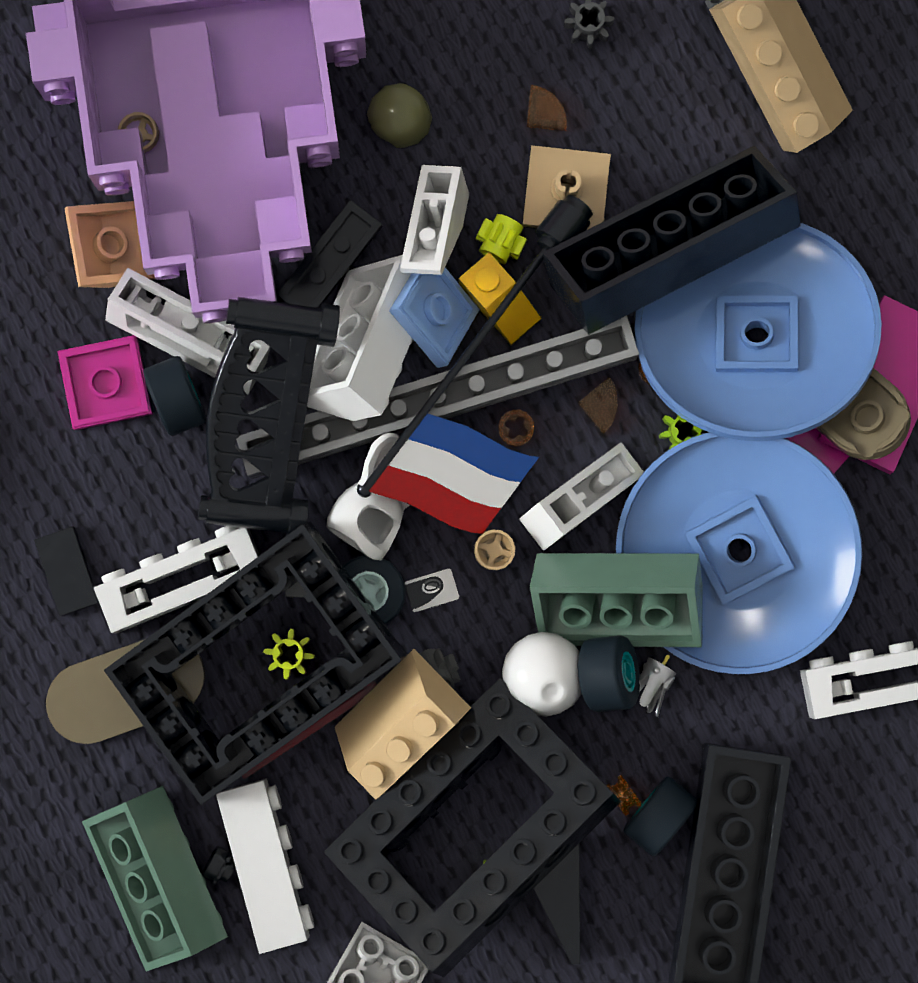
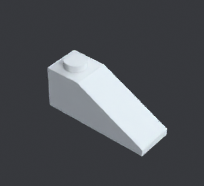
[400,165,469,275]
[519,443,644,551]

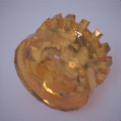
[498,409,535,447]
[606,775,642,816]

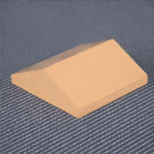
[64,201,155,288]

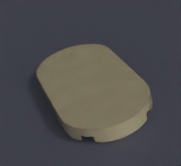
[816,368,911,460]
[46,640,205,744]

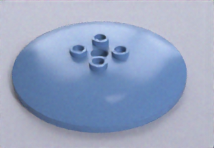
[635,223,882,441]
[616,432,862,674]

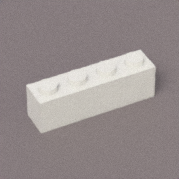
[216,778,314,954]

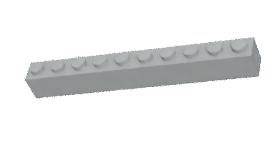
[236,316,639,479]

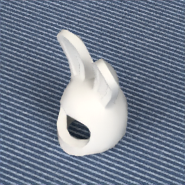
[326,432,410,561]

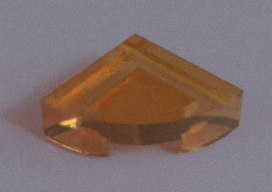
[527,85,567,131]
[578,378,618,434]

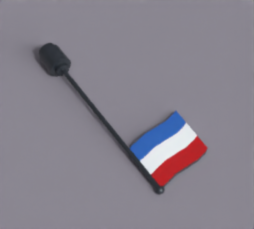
[357,195,593,534]

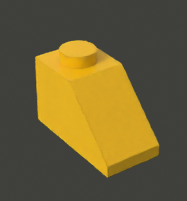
[458,252,541,345]

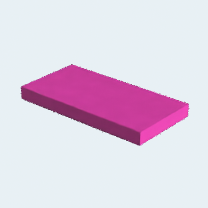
[817,295,918,474]

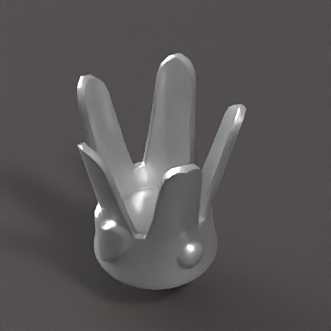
[639,655,676,717]

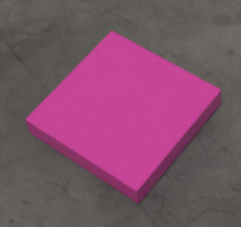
[57,335,153,430]

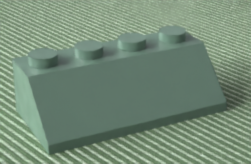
[530,553,703,647]
[82,786,228,971]

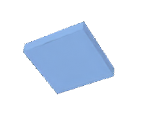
[389,268,480,368]

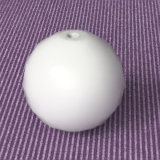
[502,632,582,717]

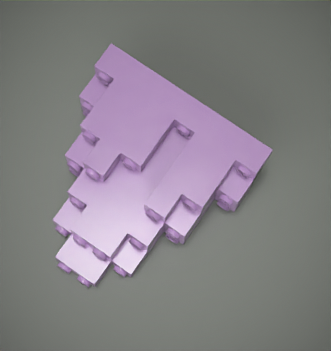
[26,0,366,323]

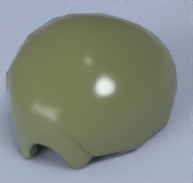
[367,83,432,148]

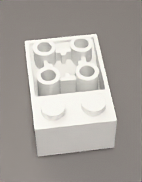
[327,922,429,983]

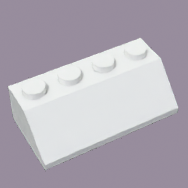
[307,255,413,421]

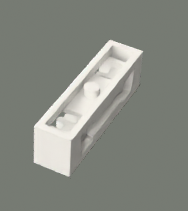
[105,268,271,395]
[94,526,260,633]
[800,641,918,719]

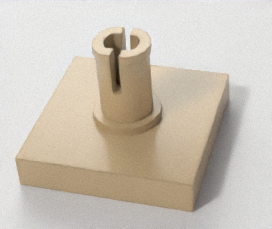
[522,145,611,230]

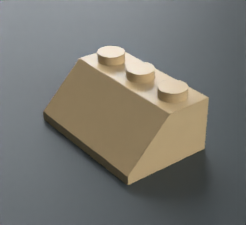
[335,649,471,800]

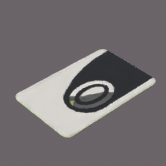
[405,569,459,612]

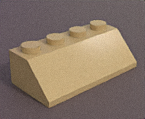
[709,0,853,153]

